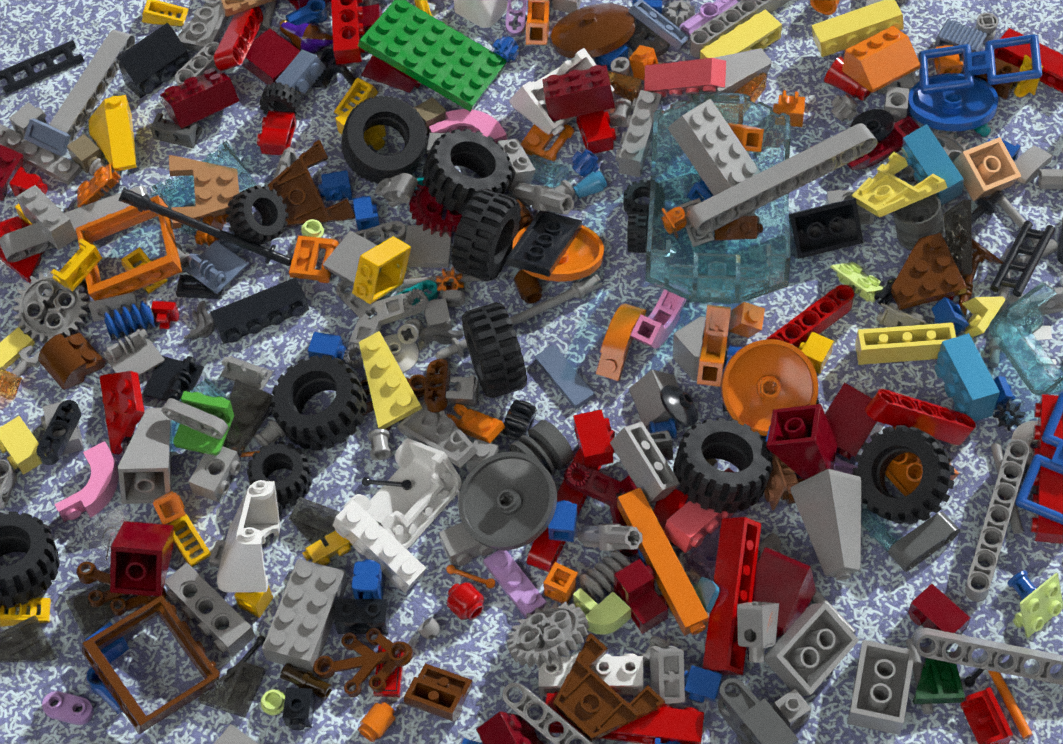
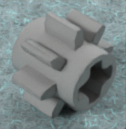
[831,94,858,122]

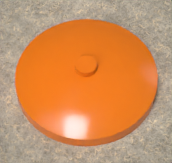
[512,225,604,282]
[721,339,818,436]

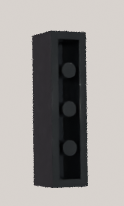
[210,277,309,345]

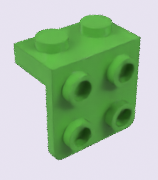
[173,391,234,455]

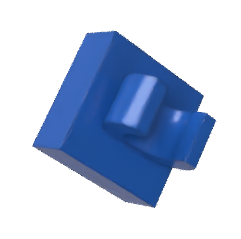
[994,376,1016,410]

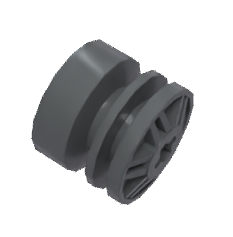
[892,194,945,250]
[509,420,574,476]

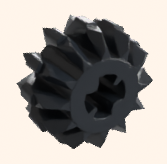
[502,399,537,440]

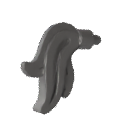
[184,301,214,340]
[418,321,463,351]

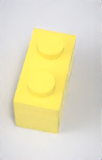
[0,416,46,475]

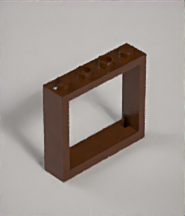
[82,595,220,734]

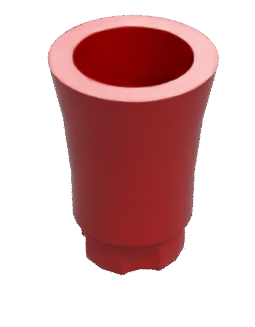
[824,56,871,101]

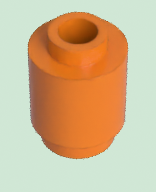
[358,702,396,742]

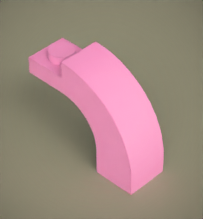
[429,109,507,144]
[630,283,689,349]
[54,441,118,522]

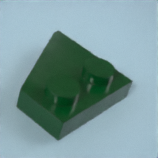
[913,657,965,704]

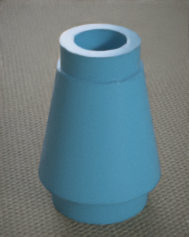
[573,171,608,199]

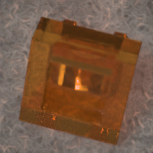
[0,369,22,400]

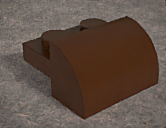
[38,332,105,390]
[404,663,473,722]

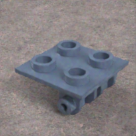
[184,241,249,294]

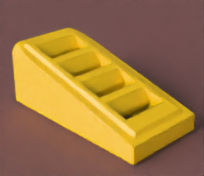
[142,0,189,26]
[334,77,378,115]
[121,247,167,294]
[167,514,211,567]
[0,598,51,627]

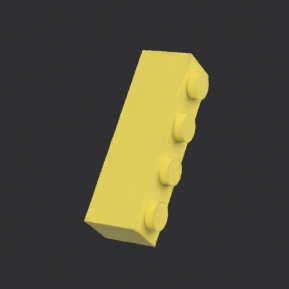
[811,0,904,57]
[700,10,782,59]
[855,323,956,365]

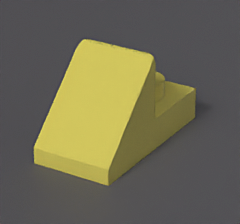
[962,296,1006,338]

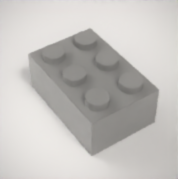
[764,602,859,696]
[847,640,915,735]

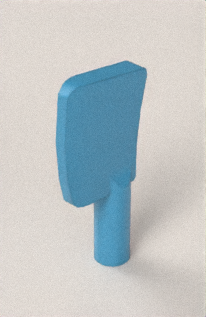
[689,577,719,612]

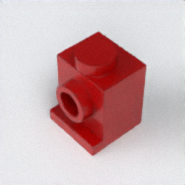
[9,167,48,196]

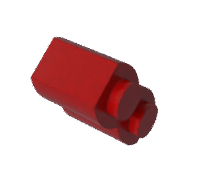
[257,111,296,155]

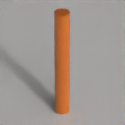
[988,670,1033,739]

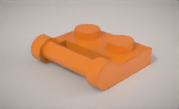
[521,124,575,164]
[289,235,339,283]

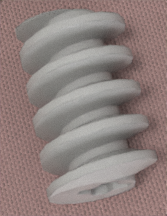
[579,550,631,603]

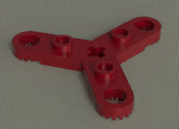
[564,463,638,557]

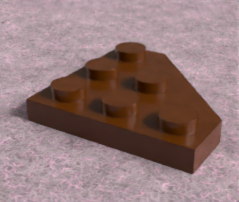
[891,233,967,310]

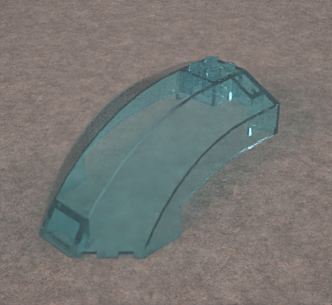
[645,92,791,304]

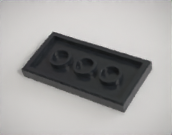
[506,210,582,277]

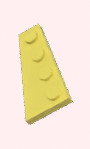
[359,331,422,429]

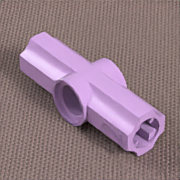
[679,0,738,40]

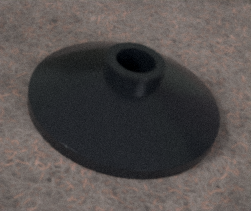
[850,109,894,142]
[660,385,698,426]

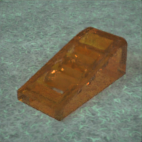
[608,71,642,103]
[729,72,767,115]

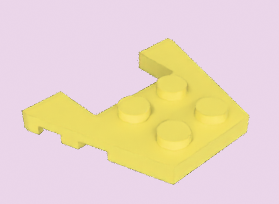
[852,152,948,218]

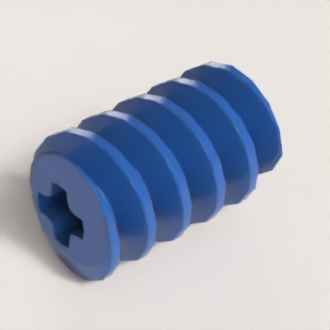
[104,300,156,341]

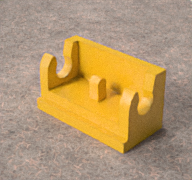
[50,239,102,292]

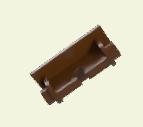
[714,216,763,241]

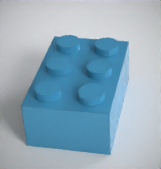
[901,124,964,206]
[935,333,1000,422]

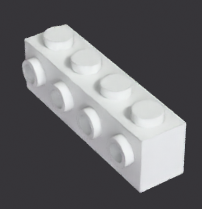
[333,500,426,593]
[539,654,644,696]

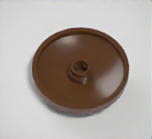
[551,3,636,58]

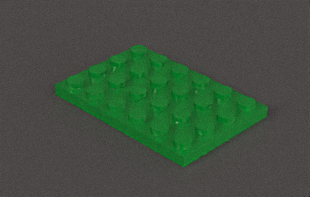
[358,0,507,112]

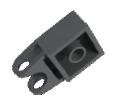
[718,678,799,744]

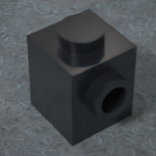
[282,688,316,731]

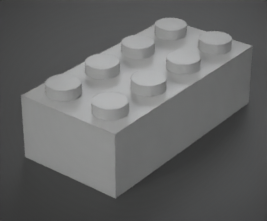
[667,99,760,195]
[262,558,348,673]

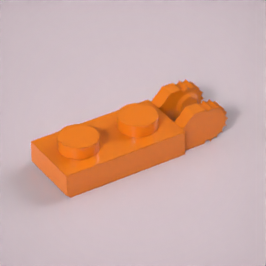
[446,403,505,443]

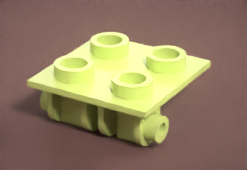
[830,262,884,303]
[1013,573,1063,638]

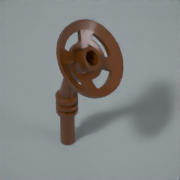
[958,234,1003,317]

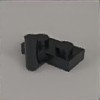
[311,48,356,88]

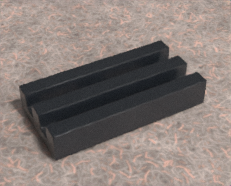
[176,275,224,299]

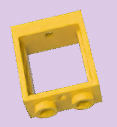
[352,236,411,304]

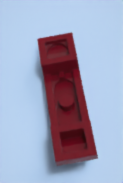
[847,116,920,170]

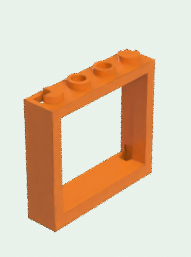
[76,195,182,301]

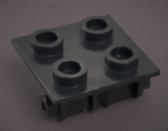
[143,356,204,402]

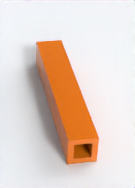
[617,488,709,636]

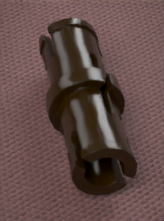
[280,663,333,700]

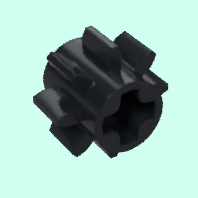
[993,399,1026,431]

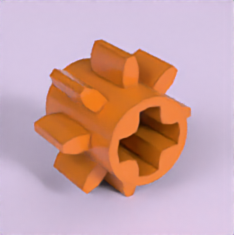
[436,267,464,291]

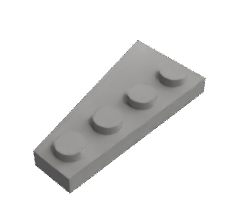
[178,0,229,51]
[397,401,477,468]

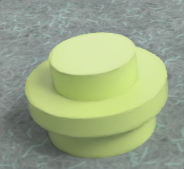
[301,219,324,238]
[260,690,285,715]

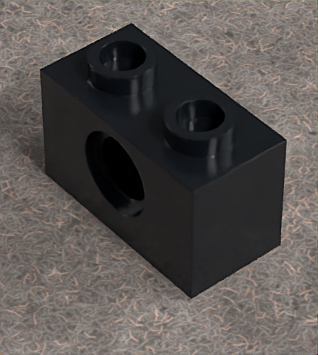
[334,599,390,635]

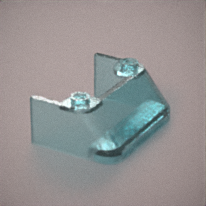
[989,282,1063,397]

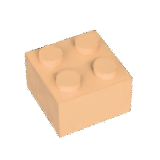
[953,137,1021,202]

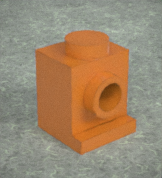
[629,45,658,81]
[933,45,963,75]
[153,491,186,524]
[543,562,578,605]

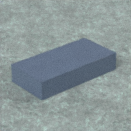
[24,118,71,156]

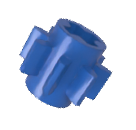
[492,36,519,62]
[572,149,599,177]

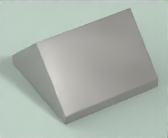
[673,316,705,381]
[629,369,679,428]

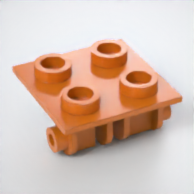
[77,163,121,208]

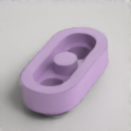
[42,691,94,725]

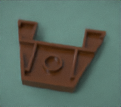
[267,139,356,227]
[553,633,665,742]

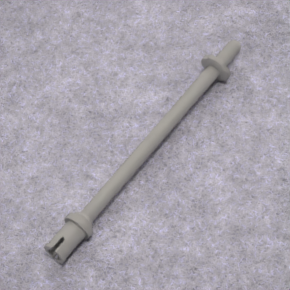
[436,274,603,359]

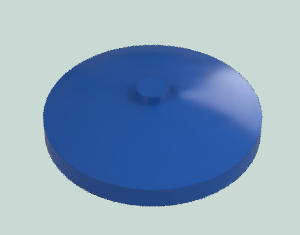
[908,73,998,131]

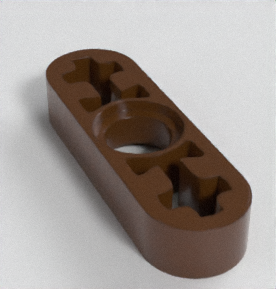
[424,359,451,413]

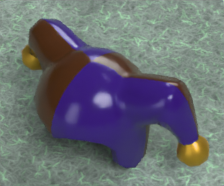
[280,20,333,54]

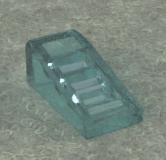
[529,154,569,188]

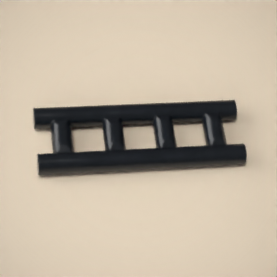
[0,40,84,95]
[990,221,1055,297]

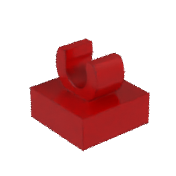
[151,301,180,329]

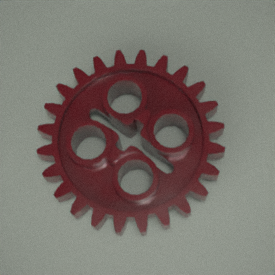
[409,181,462,237]

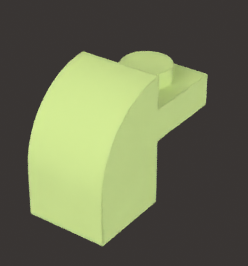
[573,588,631,635]

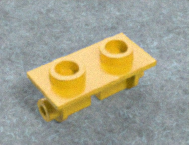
[1014,55,1043,98]
[302,530,353,566]

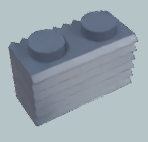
[934,19,987,59]
[275,49,326,99]

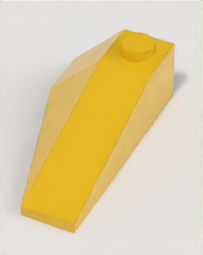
[88,95,137,172]

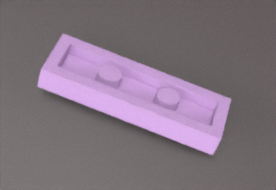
[483,550,547,618]

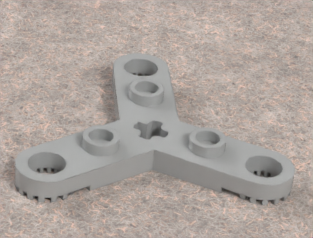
[336,280,428,368]

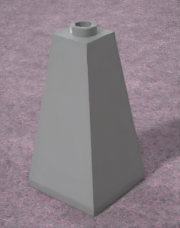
[685,48,772,113]
[118,408,172,504]
[790,469,861,580]

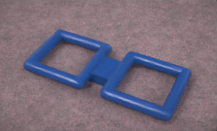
[918,34,1042,94]
[1015,392,1063,525]

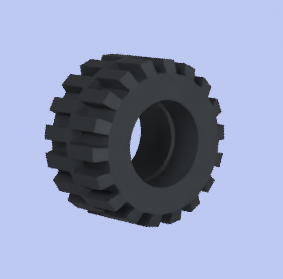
[225,185,289,245]
[247,441,312,509]

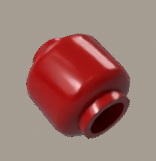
[446,582,484,620]

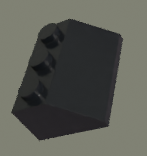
[116,23,190,98]
[786,198,864,259]

